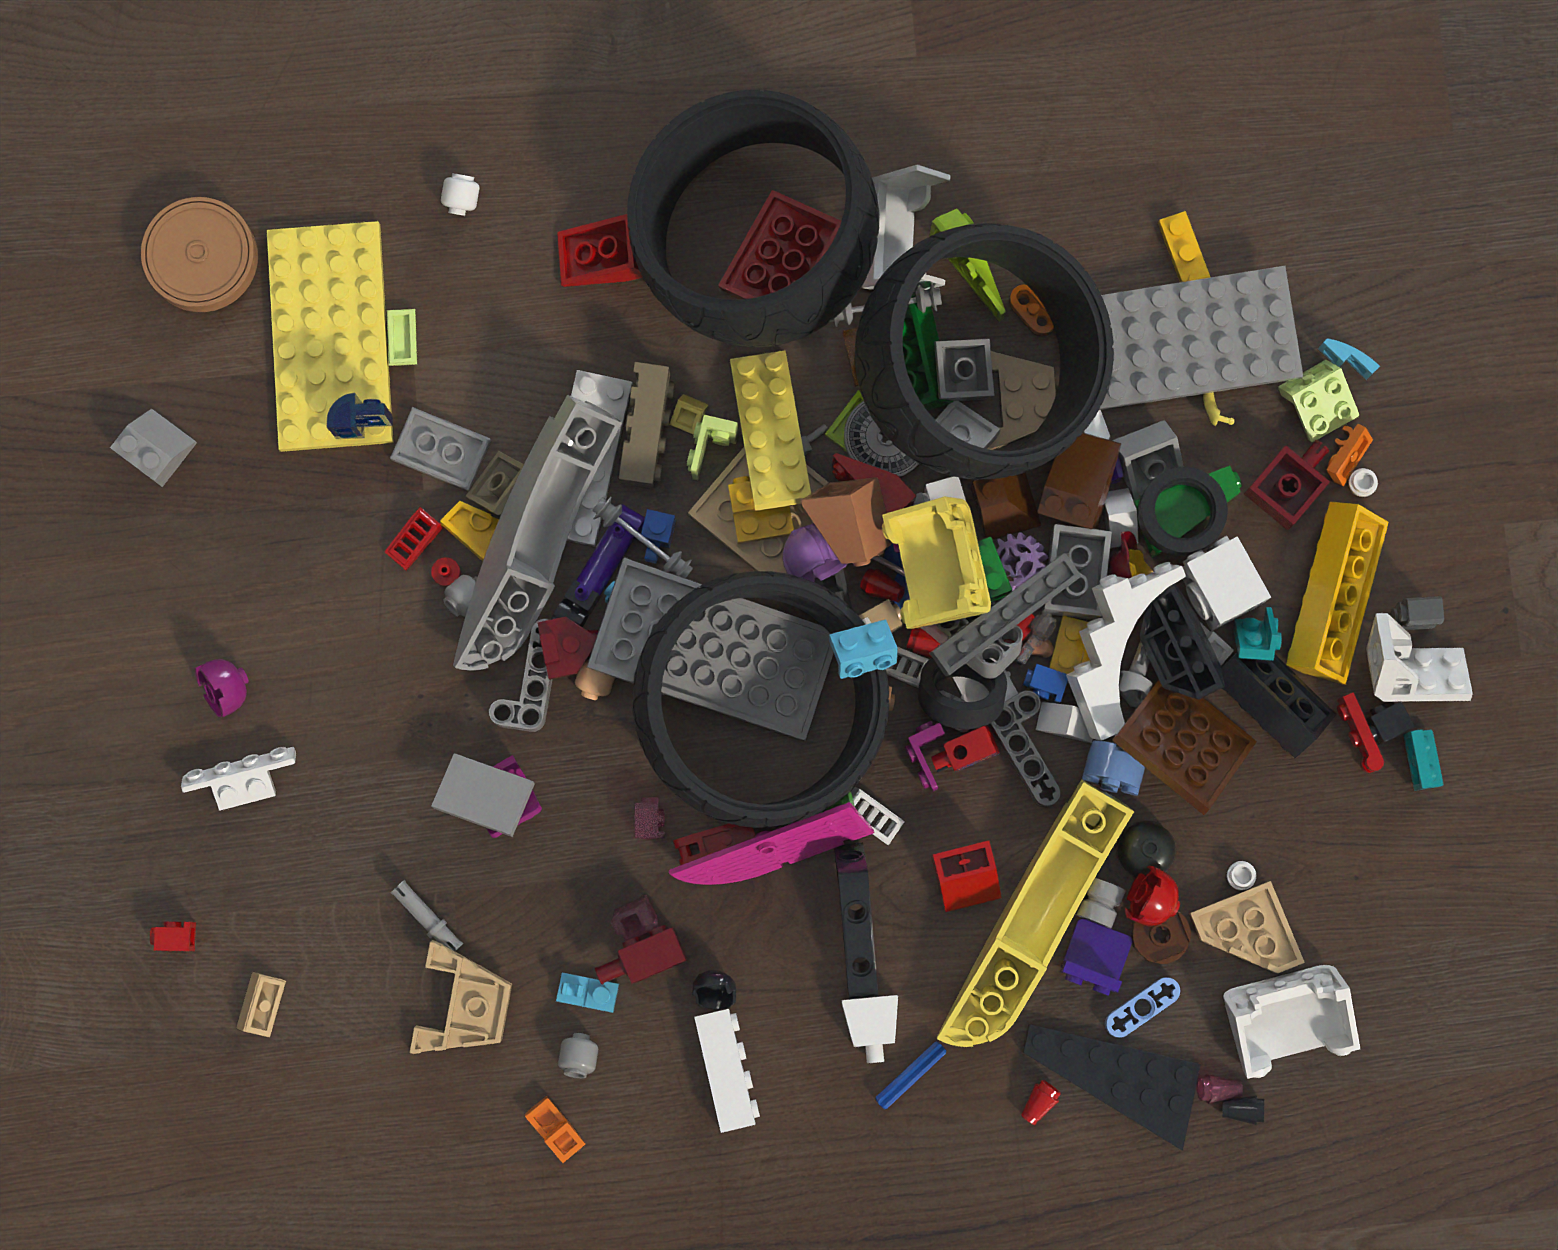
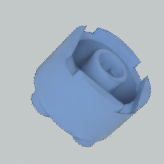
[1082,741,1145,796]

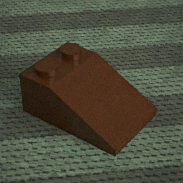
[1037,432,1121,529]

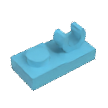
[556,973,619,1013]

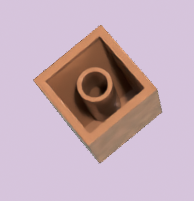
[801,477,893,567]

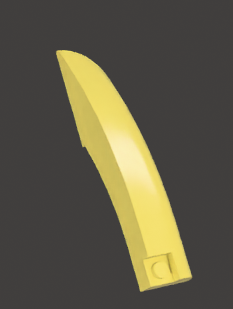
[937,779,1134,1047]

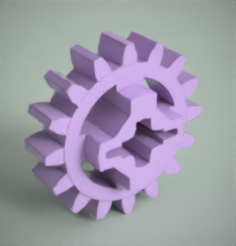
[996,533,1048,591]

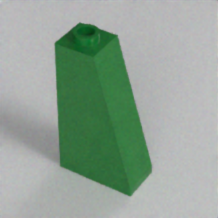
[1134,466,1242,558]

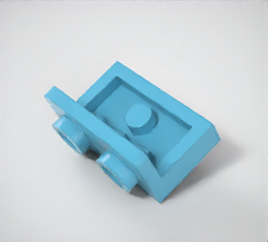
[829,619,898,679]

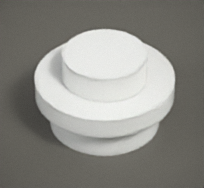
[1348,468,1378,497]
[1227,861,1256,890]

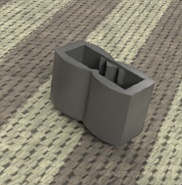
[1391,596,1444,630]

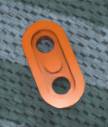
[1009,284,1054,336]

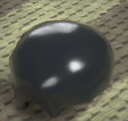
[692,970,736,1010]

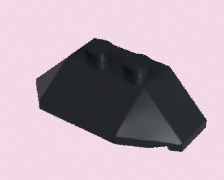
[1139,584,1225,700]

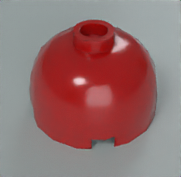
[1125,865,1180,926]

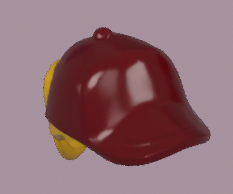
[1109,531,1153,580]

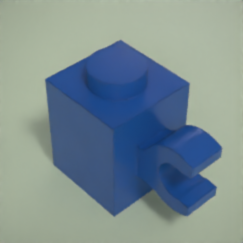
[641,509,676,564]

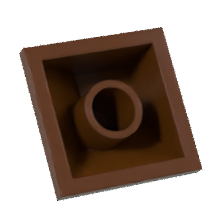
[971,472,1041,540]

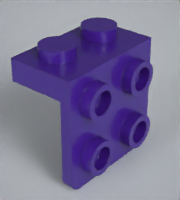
[1059,919,1132,996]

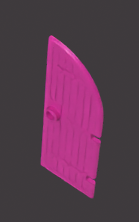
[669,802,875,885]

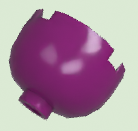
[195,659,249,718]

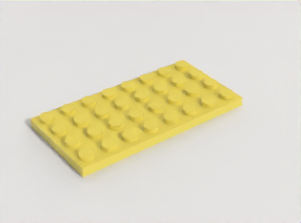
[267,221,393,452]

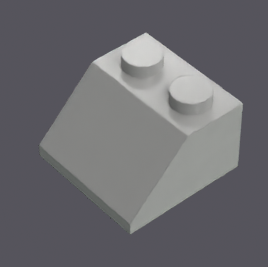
[934,339,994,401]
[110,409,197,487]
[1112,420,1184,501]

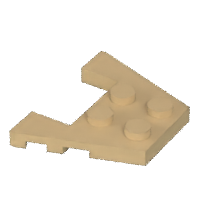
[987,351,1056,450]
[410,940,512,1054]

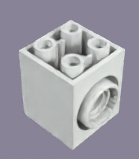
[1182,536,1271,631]

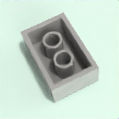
[1041,524,1112,620]

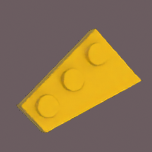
[440,501,499,561]

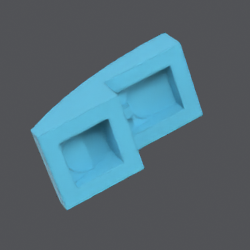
[1318,338,1380,380]

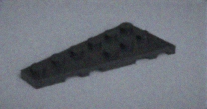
[1023,1024,1201,1151]

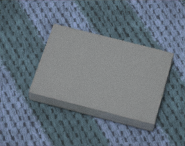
[390,407,491,491]
[431,753,535,837]

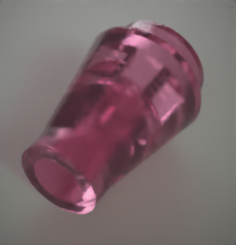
[1197,1074,1243,1104]

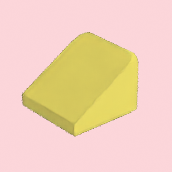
[669,394,708,435]

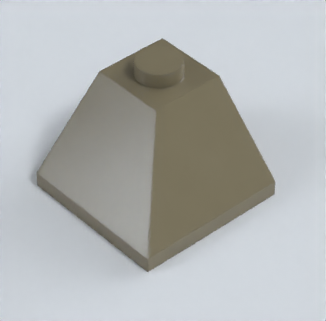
[466,451,524,515]

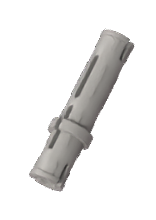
[391,880,464,951]

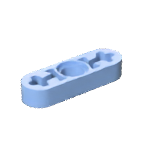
[1105,978,1180,1037]

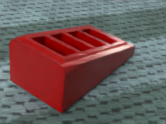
[385,507,443,571]

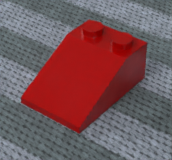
[557,214,643,287]

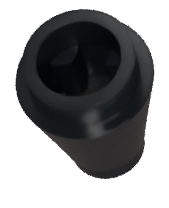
[1222,1096,1264,1125]

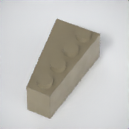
[619,362,675,489]

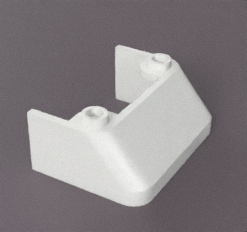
[861,165,950,292]

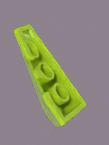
[929,209,1006,322]

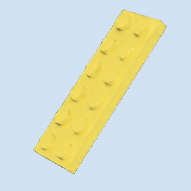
[730,350,811,511]

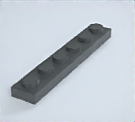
[929,553,1081,676]

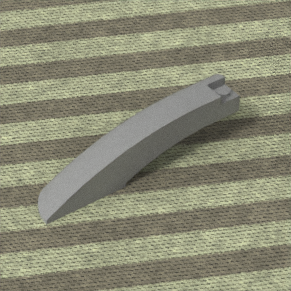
[453,395,622,670]

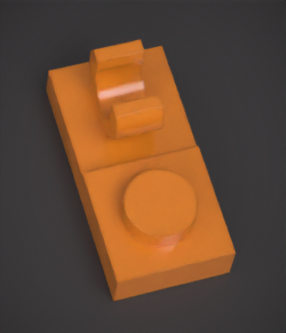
[1327,424,1373,486]

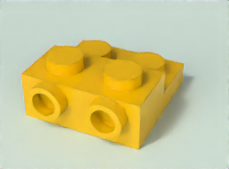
[728,476,794,544]
[1049,616,1091,674]

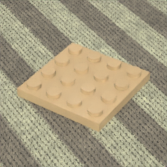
[688,447,829,573]

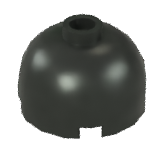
[1117,821,1176,877]

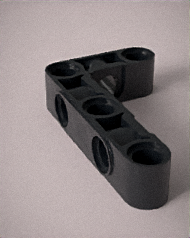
[834,842,878,1000]

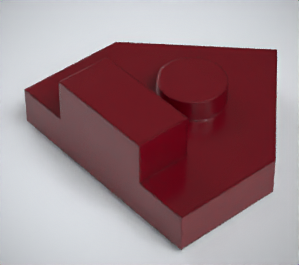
[537,617,596,680]

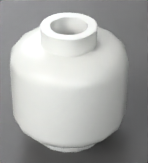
[441,173,479,216]

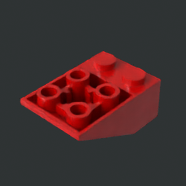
[832,453,917,513]

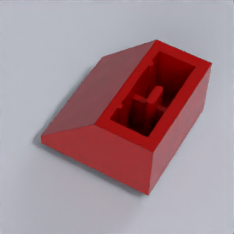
[931,841,1002,912]

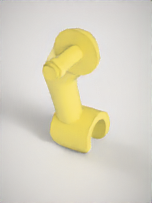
[1203,392,1235,426]

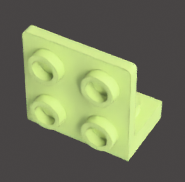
[1278,360,1359,442]
[687,415,739,481]

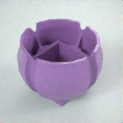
[783,523,848,582]

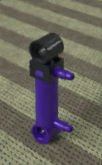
[551,504,645,628]

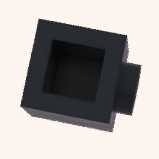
[1366,701,1415,745]

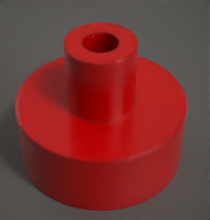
[431,557,461,587]

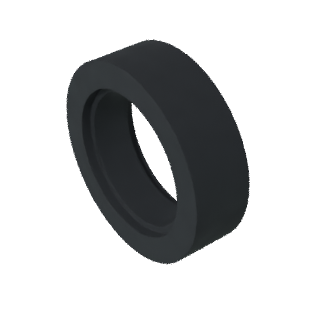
[1138,467,1228,556]
[918,658,1007,729]

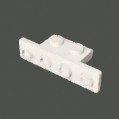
[181,747,296,811]

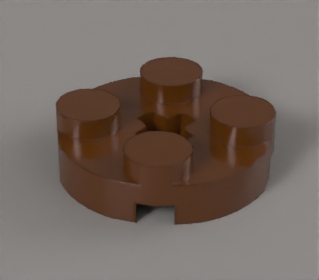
[1131,912,1191,964]

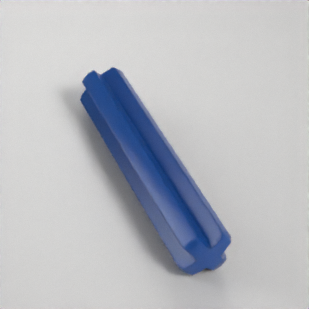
[875,1041,947,1109]

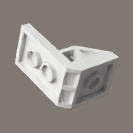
[1366,613,1473,702]

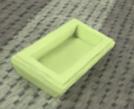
[387,309,417,366]

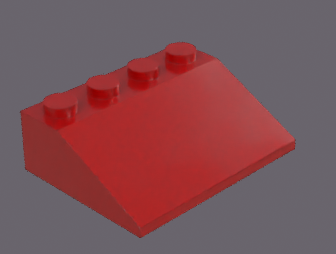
[718,190,841,300]

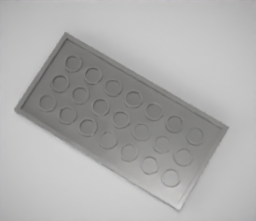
[1099,266,1303,410]
[586,558,834,741]

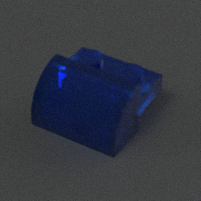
[327,393,393,439]

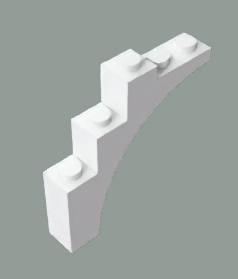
[1066,562,1186,741]

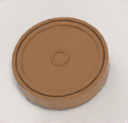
[141,197,258,312]

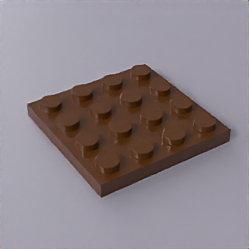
[1112,679,1257,815]

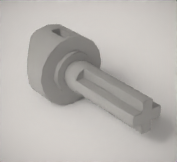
[1119,640,1153,708]

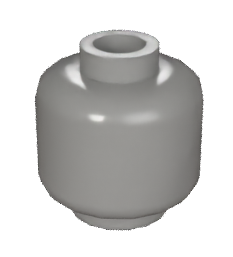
[443,575,478,617]
[558,1033,599,1078]

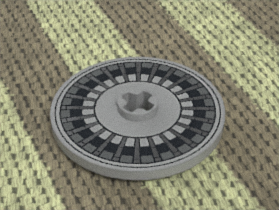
[844,401,919,477]

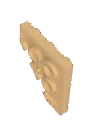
[1189,881,1305,973]

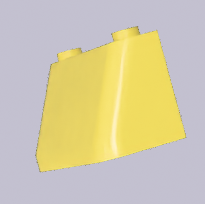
[882,496,991,629]

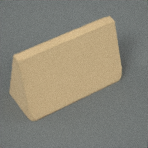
[237,972,286,1037]

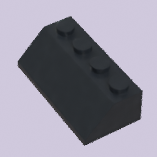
[1221,652,1337,758]

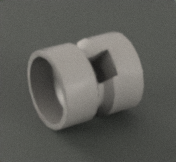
[1076,878,1126,929]

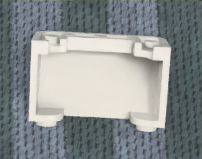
[1223,965,1360,1079]

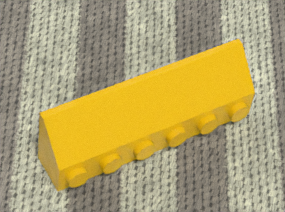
[1286,502,1389,685]

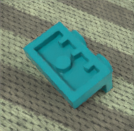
[1233,607,1282,661]
[1403,730,1443,791]

